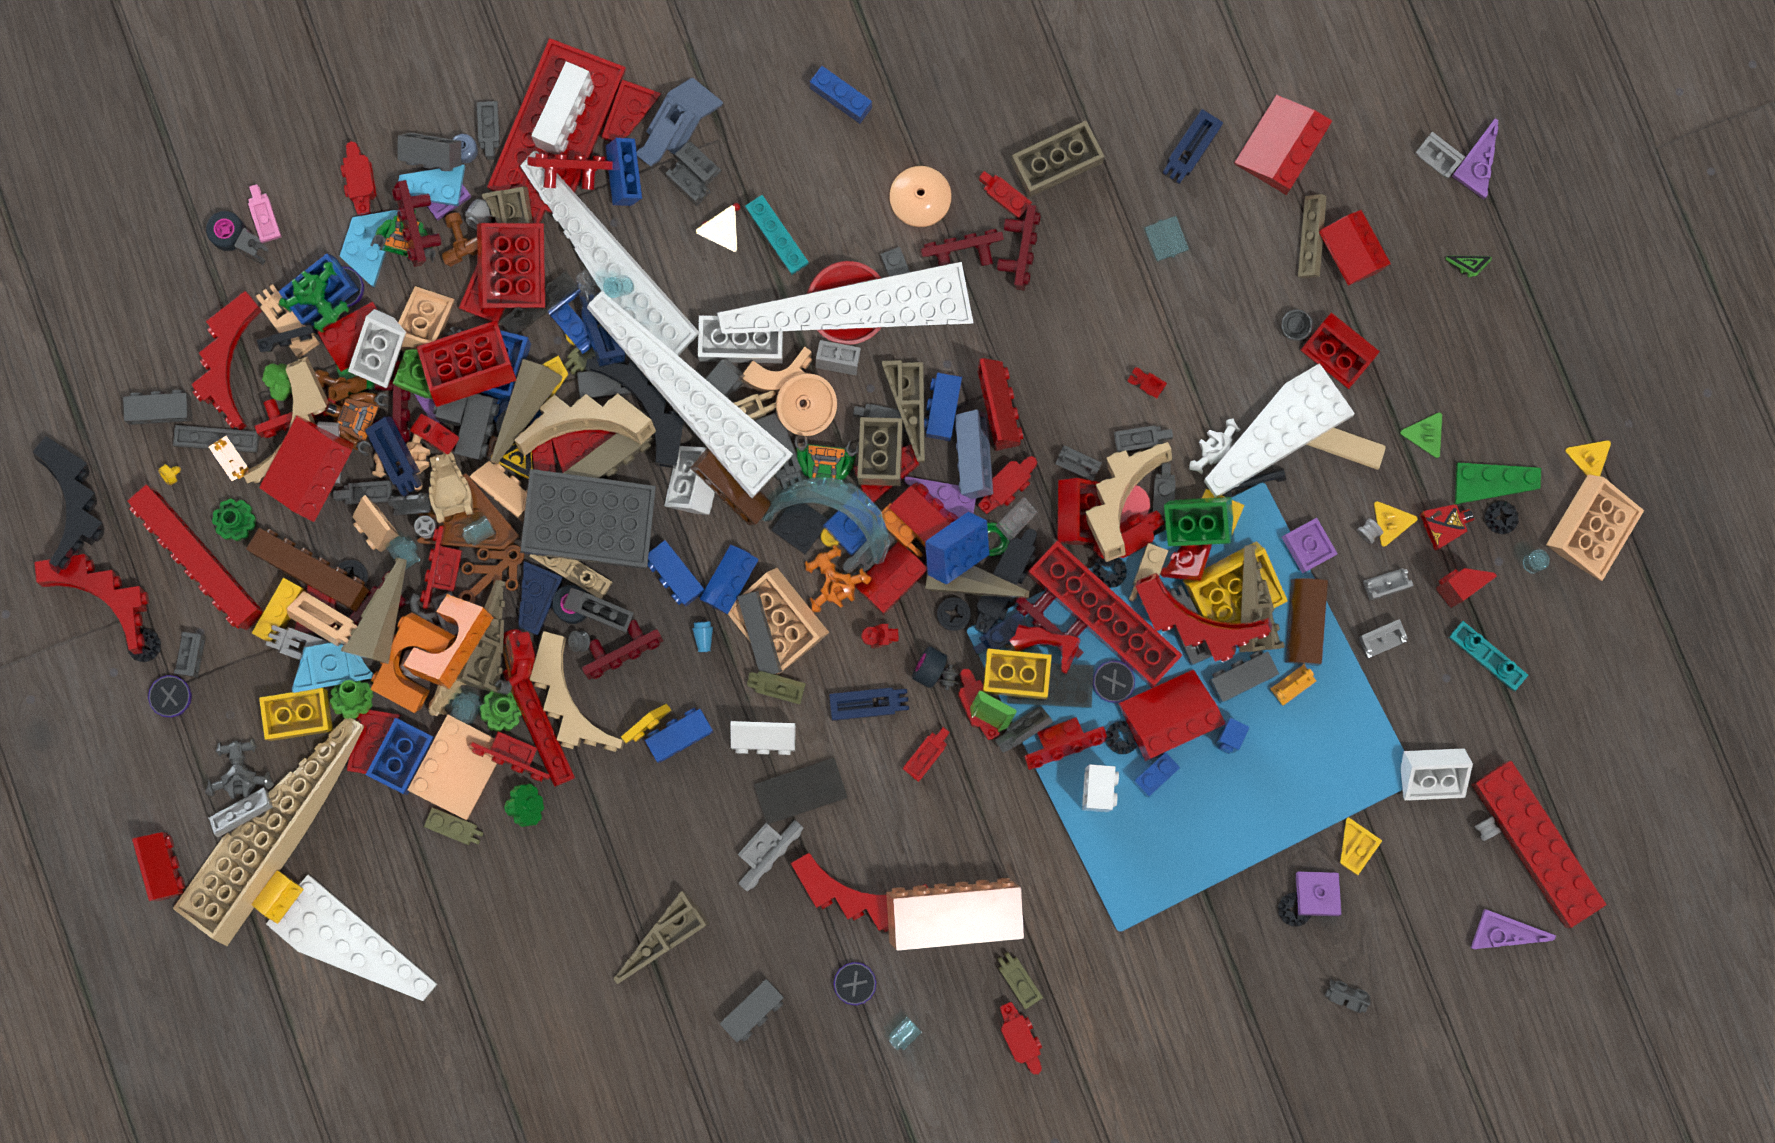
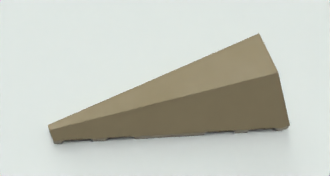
[482,187,533,223]
[491,359,563,464]
[882,360,925,463]
[1239,545,1284,652]
[341,558,407,664]
[925,566,1030,598]
[456,580,505,693]
[613,891,709,984]

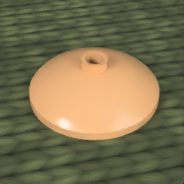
[890,166,951,227]
[776,373,837,436]

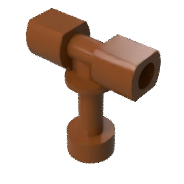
[442,213,477,267]
[315,369,367,401]

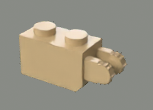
[734,391,776,421]
[1129,543,1168,605]

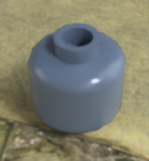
[453,134,478,164]

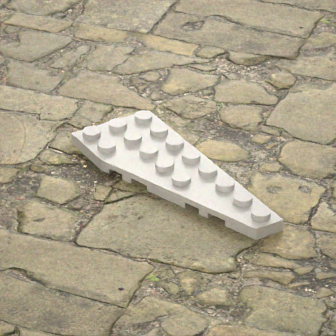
[1204,363,1355,498]
[266,875,438,1001]

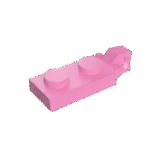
[248,184,282,243]

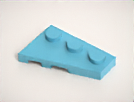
[399,165,465,206]

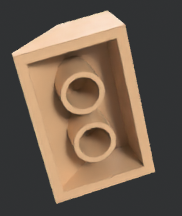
[470,461,527,522]

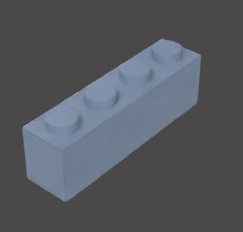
[955,410,993,499]

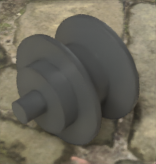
[568,631,590,652]
[938,665,960,690]

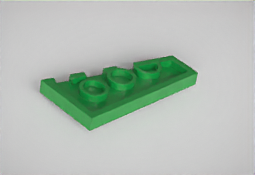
[1455,463,1541,505]

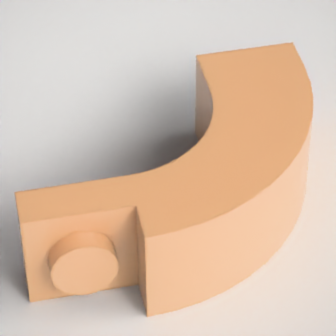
[741,347,813,393]

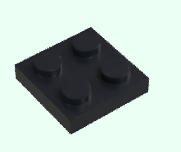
[771,497,828,555]

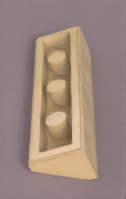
[1306,428,1386,470]

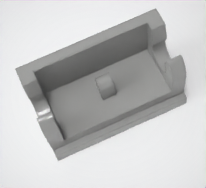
[1415,132,1465,179]
[815,340,861,375]
[1363,568,1413,601]
[1358,619,1408,659]

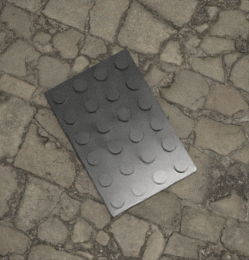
[520,469,656,569]

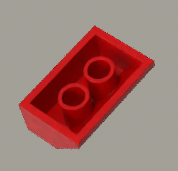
[1319,210,1391,286]
[318,302,379,372]
[1301,312,1380,389]
[1057,478,1102,545]
[889,482,958,542]
[855,542,928,615]
[1436,568,1497,608]
[132,832,185,901]

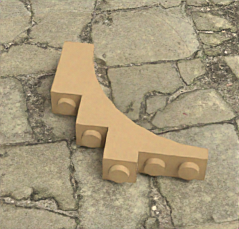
[244,357,329,484]
[514,393,656,456]
[1086,442,1172,562]
[530,631,624,752]

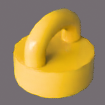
[158,464,181,486]

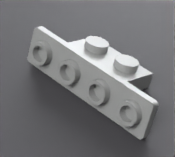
[738,820,804,891]

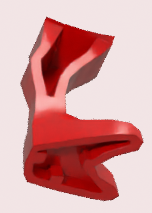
[1009,624,1081,674]

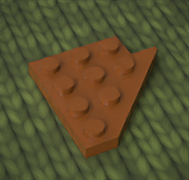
[417,473,520,550]

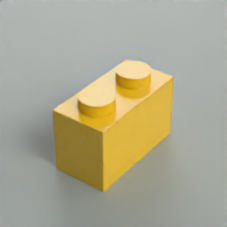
[251,870,304,924]

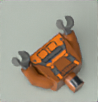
[325,392,390,456]

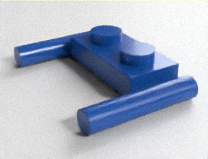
[546,285,592,354]

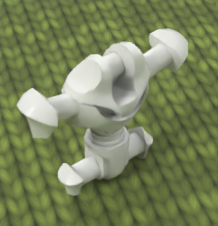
[1189,419,1241,487]

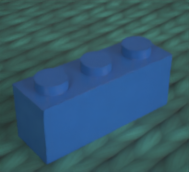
[810,66,872,124]
[606,138,642,206]
[924,373,962,441]
[647,540,705,607]
[700,544,759,614]
[645,708,714,763]

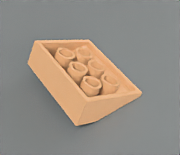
[1546,475,1644,581]
[728,568,829,675]
[408,715,497,820]

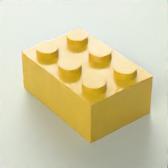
[983,649,1052,699]
[259,688,333,741]

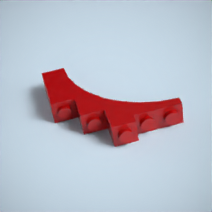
[191,291,262,430]
[35,554,149,654]
[1135,573,1272,662]
[791,853,928,932]

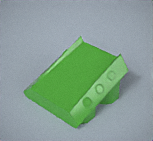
[393,349,433,399]
[970,691,1017,732]

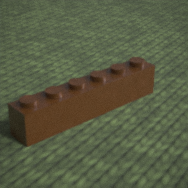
[246,528,369,612]

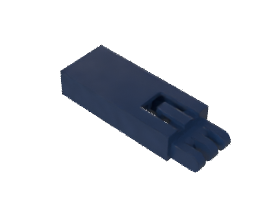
[1163,109,1223,184]
[580,293,625,367]
[365,417,421,496]
[829,688,909,721]

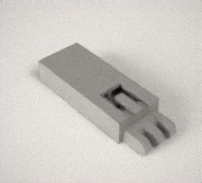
[265,625,330,660]

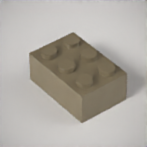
[857,417,903,486]

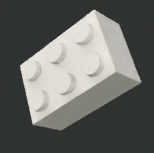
[1082,765,1119,812]

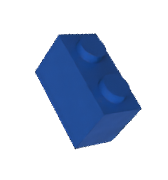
[1215,718,1250,754]
[1133,752,1180,797]

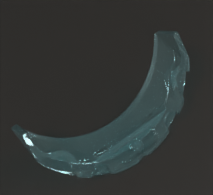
[762,477,890,564]

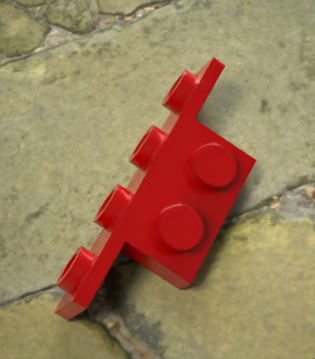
[420,525,463,609]
[1025,717,1107,770]
[468,731,550,782]

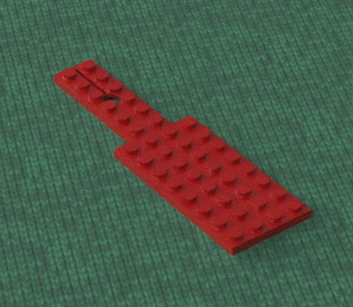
[459,38,626,325]

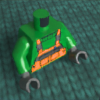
[370,209,436,263]
[795,436,859,495]

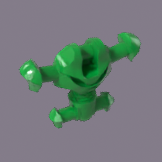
[279,262,349,333]

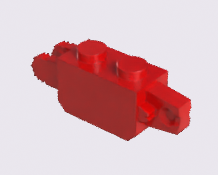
[341,141,377,216]
[978,456,1037,515]
[1093,510,1164,559]
[958,669,1000,740]
[1000,1002,1042,1075]

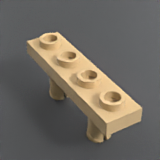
[530,554,613,599]

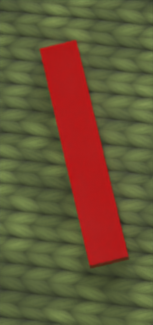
[503,670,575,787]

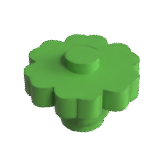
[262,363,292,401]
[330,680,374,719]
[479,692,522,732]

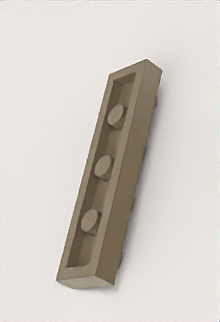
[1298,194,1327,278]

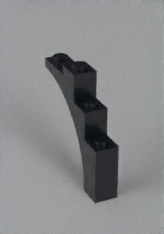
[586,356,684,469]
[33,436,105,574]

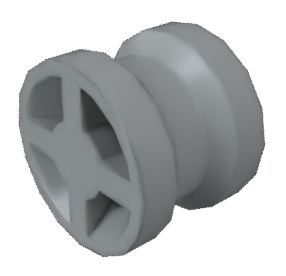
[414,516,438,539]
[1357,518,1384,545]
[1474,816,1501,841]

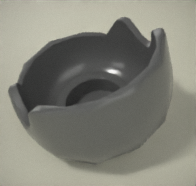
[1281,309,1313,341]

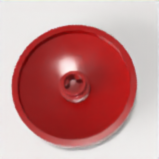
[807,261,882,345]

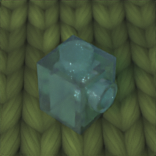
[387,536,421,570]
[450,692,483,726]

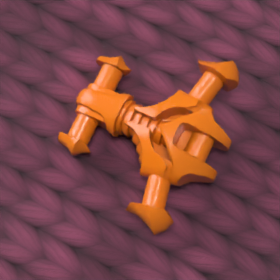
[805,545,871,612]

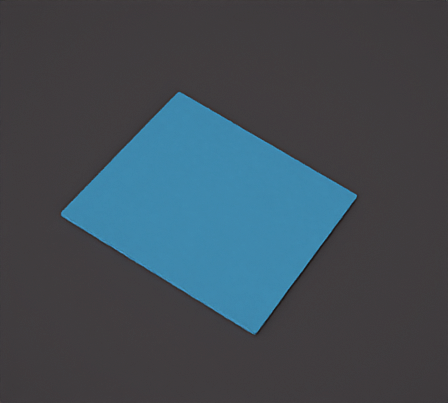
[967,483,1404,932]

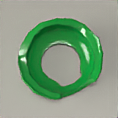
[987,522,1010,556]

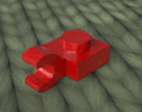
[1127,367,1167,398]

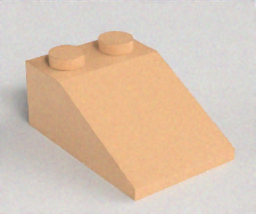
[398,286,454,351]
[352,495,401,552]

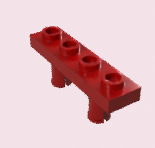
[527,153,613,190]
[254,398,339,438]

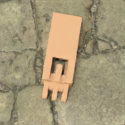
[256,284,320,358]
[287,591,357,646]

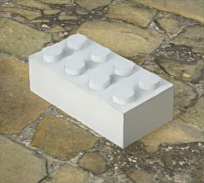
[531,61,594,155]
[698,316,783,363]

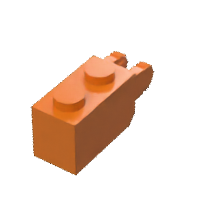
[876,503,926,558]

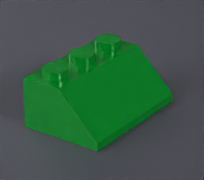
[1164,497,1233,546]

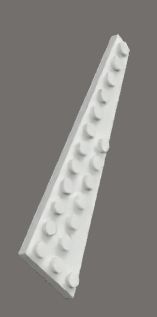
[520,151,700,356]
[717,262,973,334]
[587,291,793,498]

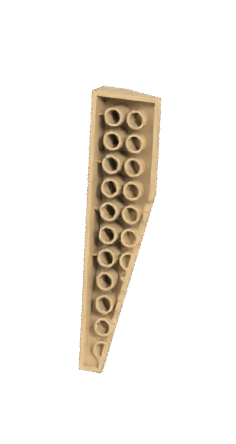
[173,718,364,946]

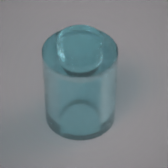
[603,275,633,298]
[462,515,496,546]
[1523,549,1550,573]
[889,1017,922,1050]

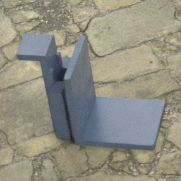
[636,78,723,166]

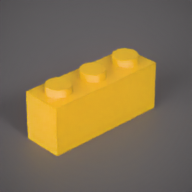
[252,578,306,644]

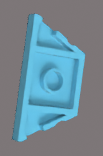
[340,210,398,288]
[292,642,374,693]

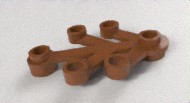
[459,545,524,604]

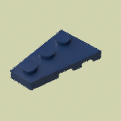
[518,561,563,636]

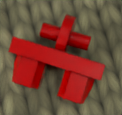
[861,624,898,649]

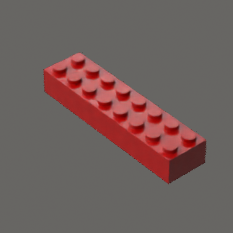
[128,484,264,630]
[1027,541,1182,688]
[1471,761,1607,928]

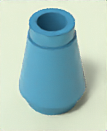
[692,621,713,652]

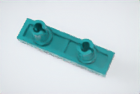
[745,195,809,275]
[1448,621,1528,692]

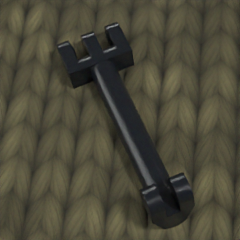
[1222,468,1286,497]

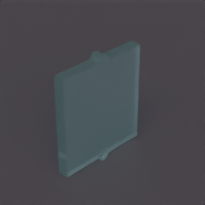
[1144,216,1189,262]

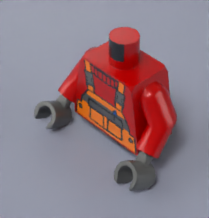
[495,629,535,695]

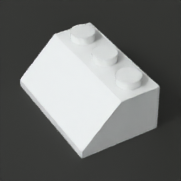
[348,309,406,388]
[664,446,715,515]
[731,721,796,755]
[1400,749,1473,800]

